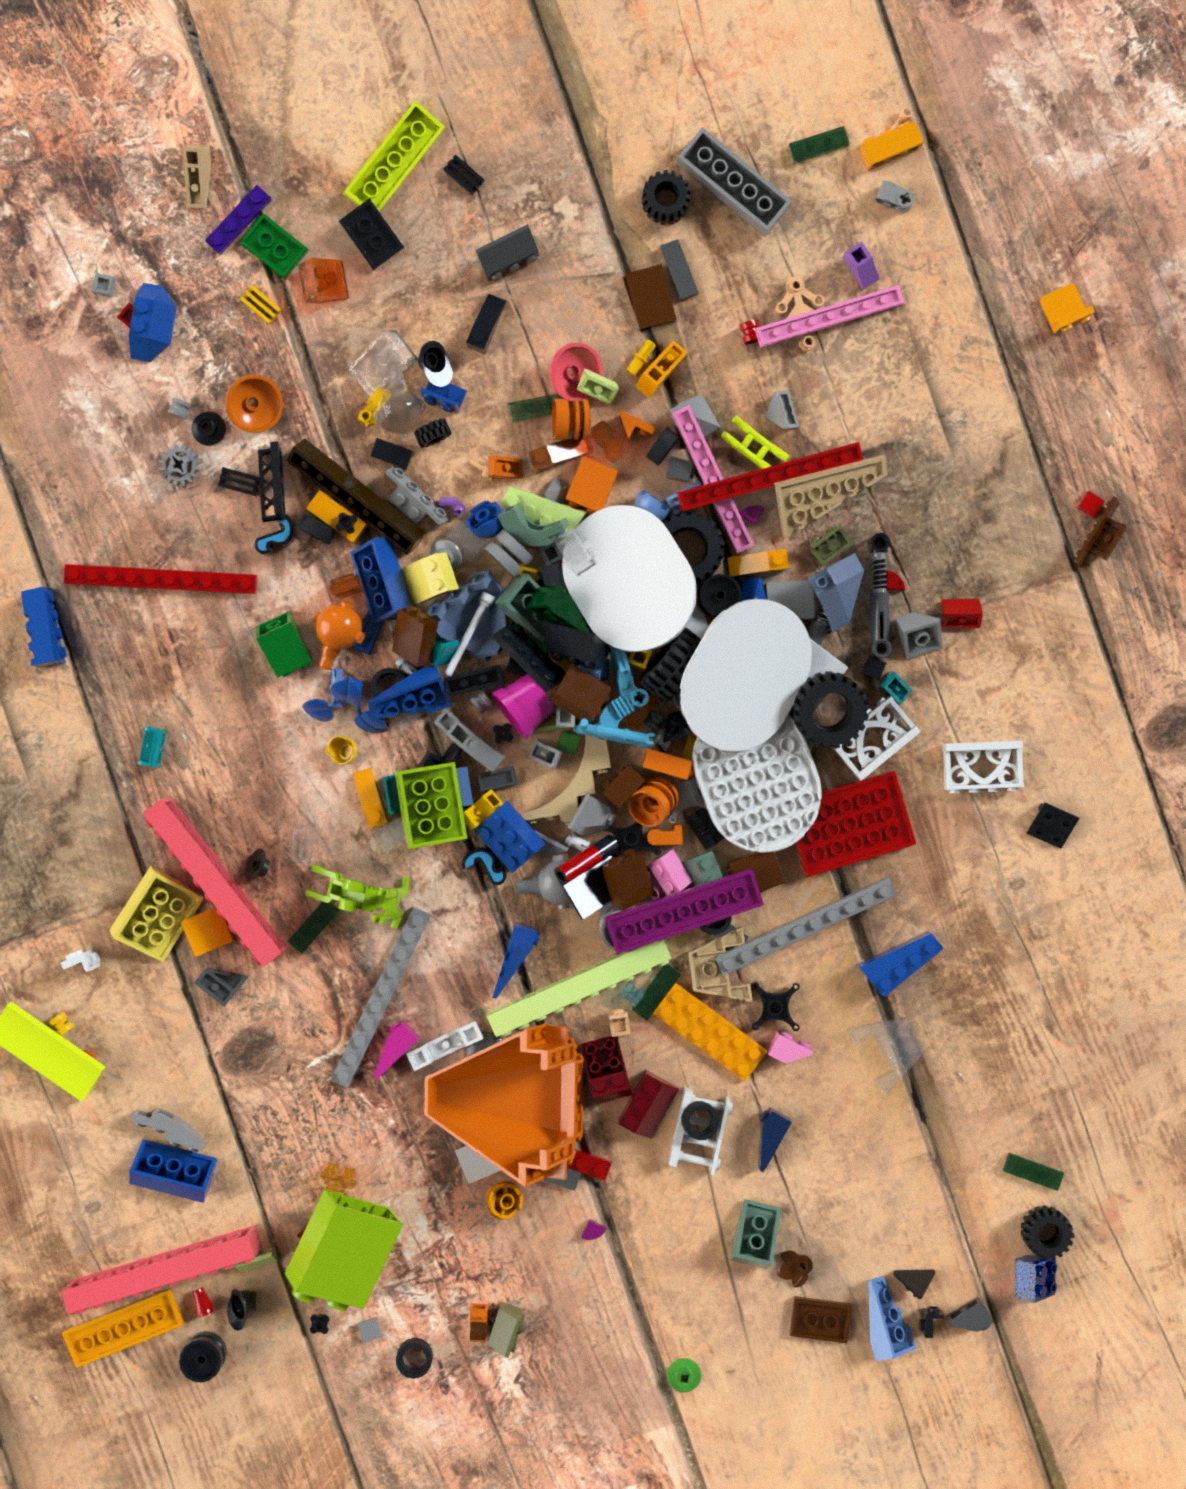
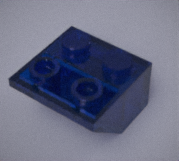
[1015,1255,1057,1303]

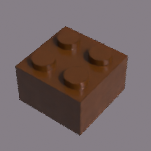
[602,764,646,809]

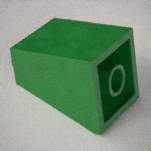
[256,611,312,678]

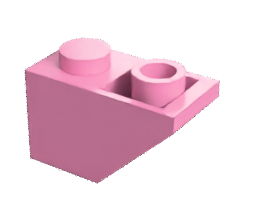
[767,1031,814,1064]

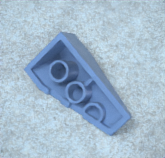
[868,1276,917,1361]

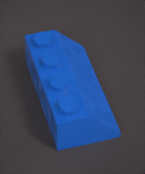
[350,537,412,624]
[129,1139,217,1203]

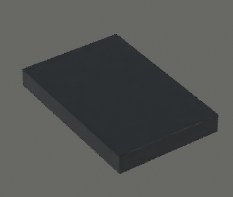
[339,198,404,270]

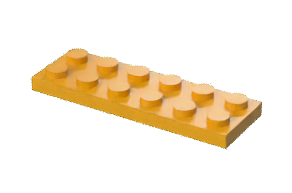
[653,982,768,1082]
[62,1288,185,1368]

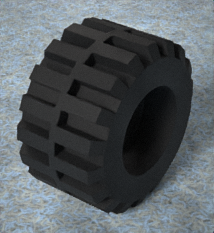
[642,170,691,225]
[1020,1205,1074,1260]

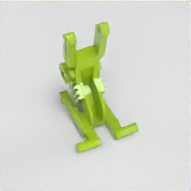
[305,864,410,929]

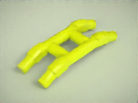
[721,415,790,469]

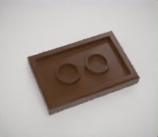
[625,264,677,331]
[789,1296,852,1343]

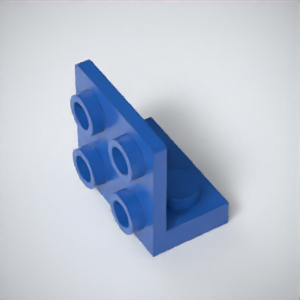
[420,382,467,413]

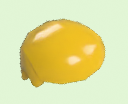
[326,735,357,765]

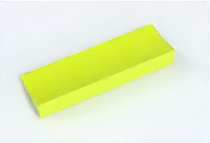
[342,101,445,211]
[0,1001,106,1102]

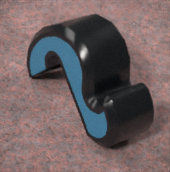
[254,514,296,556]
[462,847,507,885]

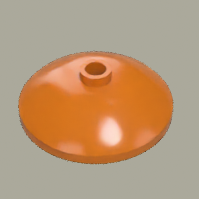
[225,374,283,433]

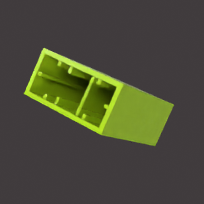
[285,1189,404,1311]

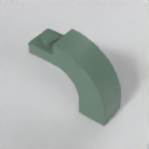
[497,503,569,547]

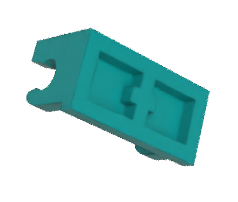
[138,726,167,768]
[383,775,401,815]

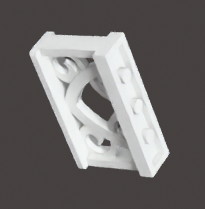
[831,696,921,781]
[942,741,1024,793]

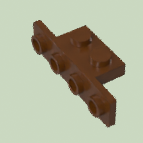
[1074,496,1127,569]

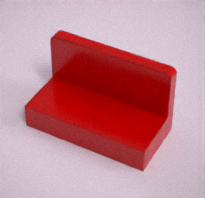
[941,599,983,629]

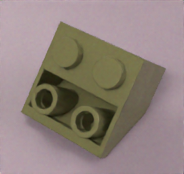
[487,1302,524,1358]

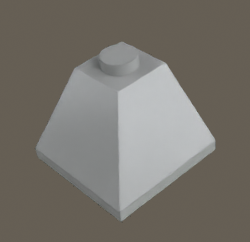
[669,395,721,439]
[896,612,943,660]
[568,794,617,836]

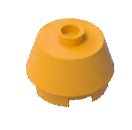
[486,1181,523,1220]

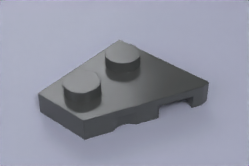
[194,968,249,1007]

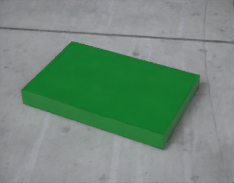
[239,213,309,280]

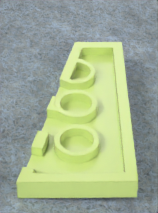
[500,486,586,545]

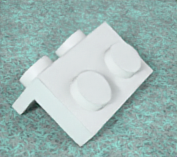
[60,949,100,972]

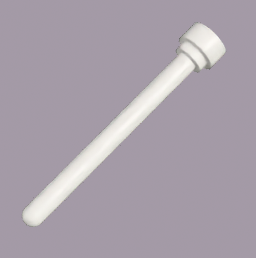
[445,592,495,677]

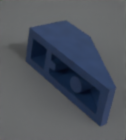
[758,1107,792,1173]

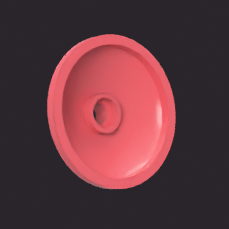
[549,343,603,401]

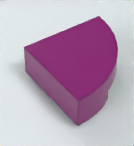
[740,505,765,525]
[581,1219,607,1240]

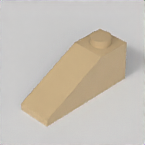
[182,144,211,208]

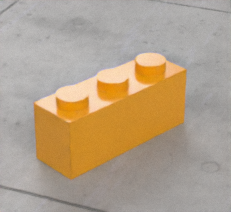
[859,121,924,171]
[306,490,368,544]

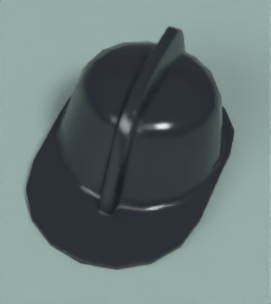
[418,341,453,387]
[227,1289,257,1331]

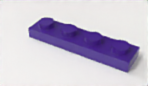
[205,185,272,255]

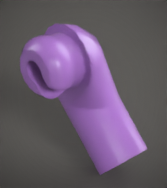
[439,497,465,516]

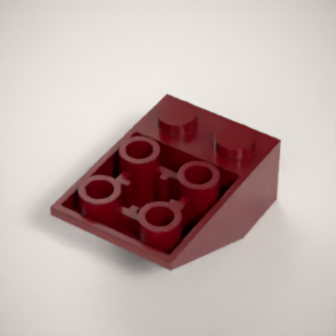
[580,1036,633,1104]

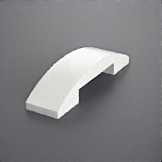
[406,1021,484,1071]

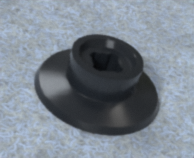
[192,412,226,446]

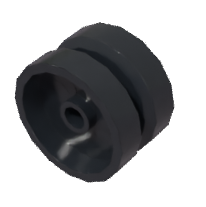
[698,574,742,618]
[179,1331,227,1383]

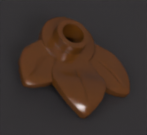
[777,1250,813,1287]

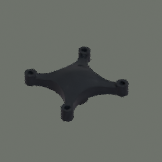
[604,821,662,856]
[752,982,800,1031]

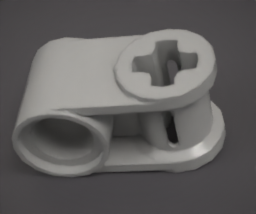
[875,181,914,213]

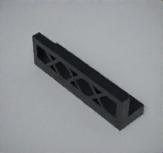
[258,441,286,522]

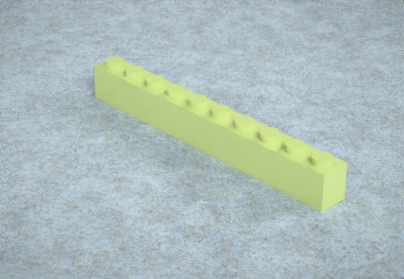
[487,939,672,1037]

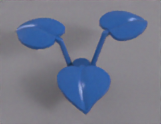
[302,676,388,733]

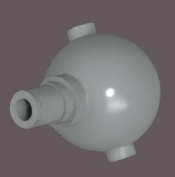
[516,854,571,909]

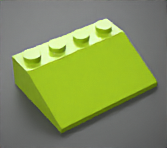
[394,762,467,849]

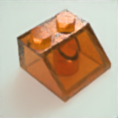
[298,257,349,304]

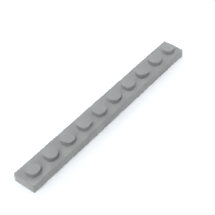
[715,877,896,976]
[331,907,431,1088]

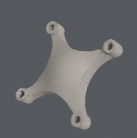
[663,775,707,823]

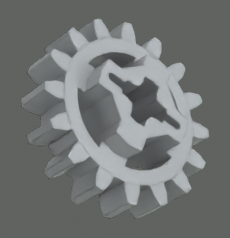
[159,444,202,487]

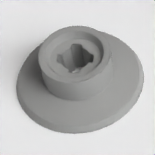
[430,539,462,571]

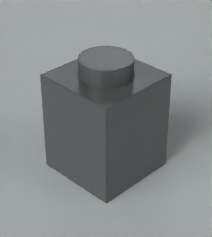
[666,457,695,483]

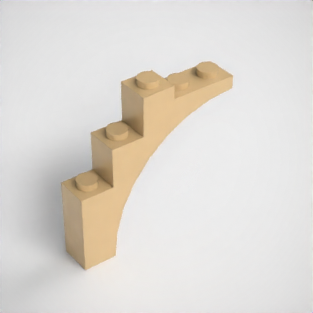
[521,723,611,825]

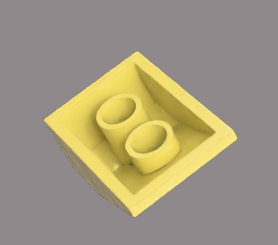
[401,552,459,606]

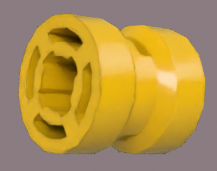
[48,1011,75,1036]

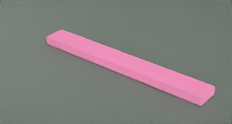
[755,285,904,348]
[671,405,754,554]

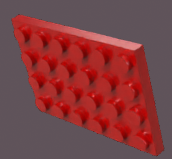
[796,771,916,877]

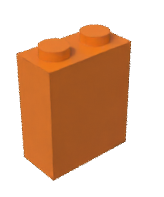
[565,456,618,515]
[641,748,694,780]

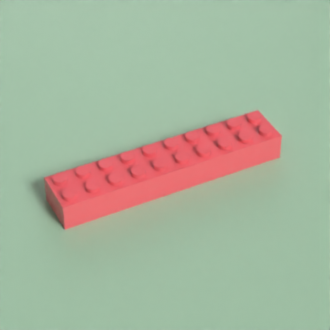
[143,798,288,967]
[61,1225,262,1314]

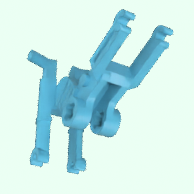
[573,643,655,748]

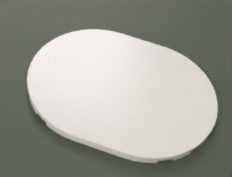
[562,505,697,652]
[680,599,812,751]
[692,714,822,853]

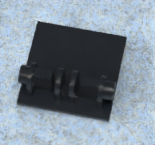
[662,711,694,743]
[1026,802,1080,849]
[685,807,725,850]

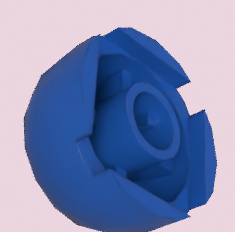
[466,501,503,539]

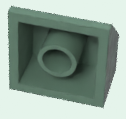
[681,849,723,889]

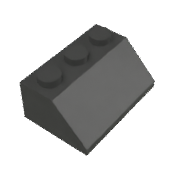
[475,224,539,281]

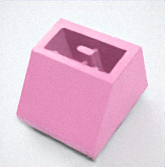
[646,849,693,900]

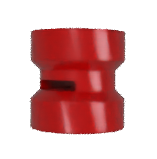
[739,320,759,345]

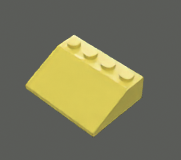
[110,866,204,962]

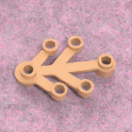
[775,277,825,352]

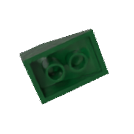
[527,585,590,633]

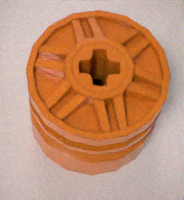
[552,399,591,440]
[628,776,679,827]

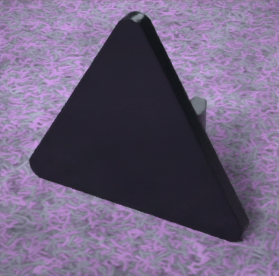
[893,1269,935,1299]

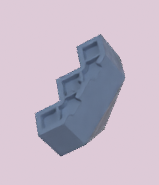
[808,553,864,634]
[426,570,508,662]

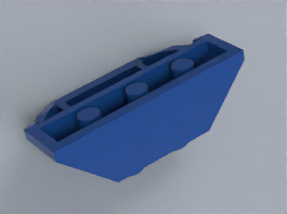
[129,283,177,362]

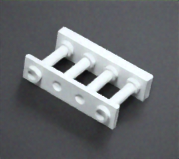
[668,1087,733,1176]

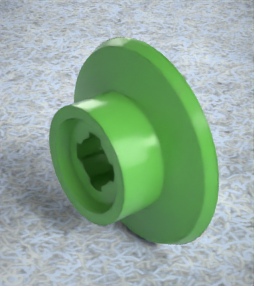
[667,1358,701,1392]

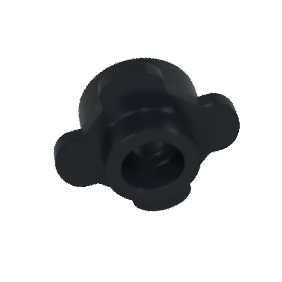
[336,512,357,534]
[493,723,514,744]
[310,1314,329,1334]

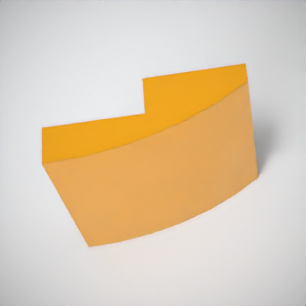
[181,907,234,957]

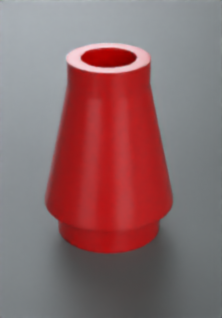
[192,1287,214,1318]

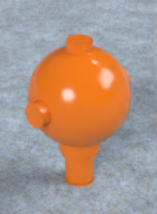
[313,600,365,670]

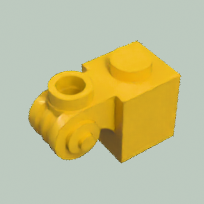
[357,388,397,428]

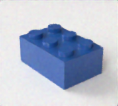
[474,801,546,873]

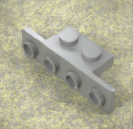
[385,466,450,526]

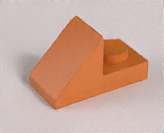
[619,411,656,443]
[488,455,522,479]

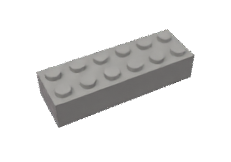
[677,127,792,237]

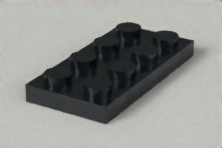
[492,622,565,692]

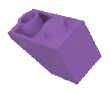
[843,242,880,290]

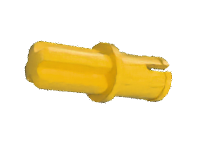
[625,340,656,377]

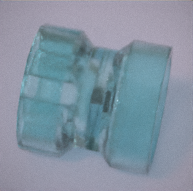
[619,981,645,1007]

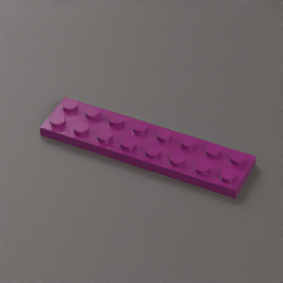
[604,868,764,955]

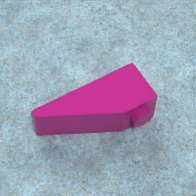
[374,1020,419,1080]

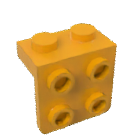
[1039,283,1095,333]

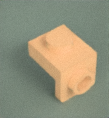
[608,1008,631,1037]

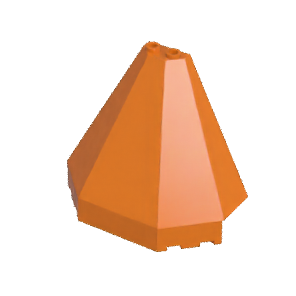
[423,1023,584,1187]

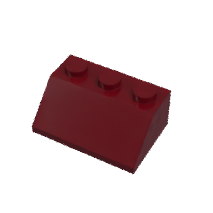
[618,1070,679,1139]

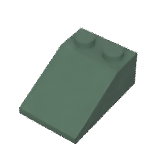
[495,574,546,642]
[730,1199,781,1269]

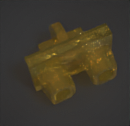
[320,1162,356,1193]

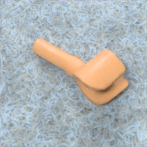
[890,107,913,131]
[469,459,493,480]

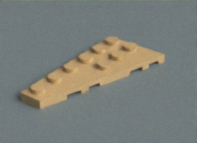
[774,455,888,539]

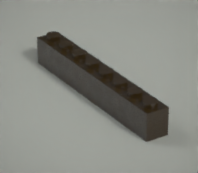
[286,439,426,555]

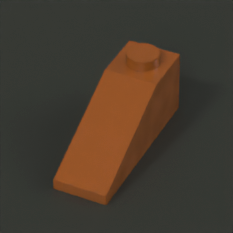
[528,436,589,473]

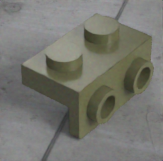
[808,524,853,567]

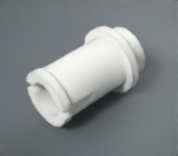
[395,657,419,676]
[564,833,590,851]

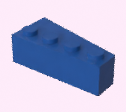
[21,586,67,668]
[856,931,944,997]

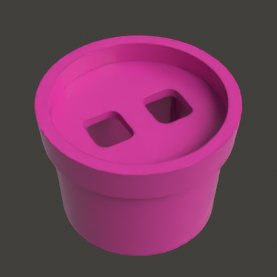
[492,674,555,740]

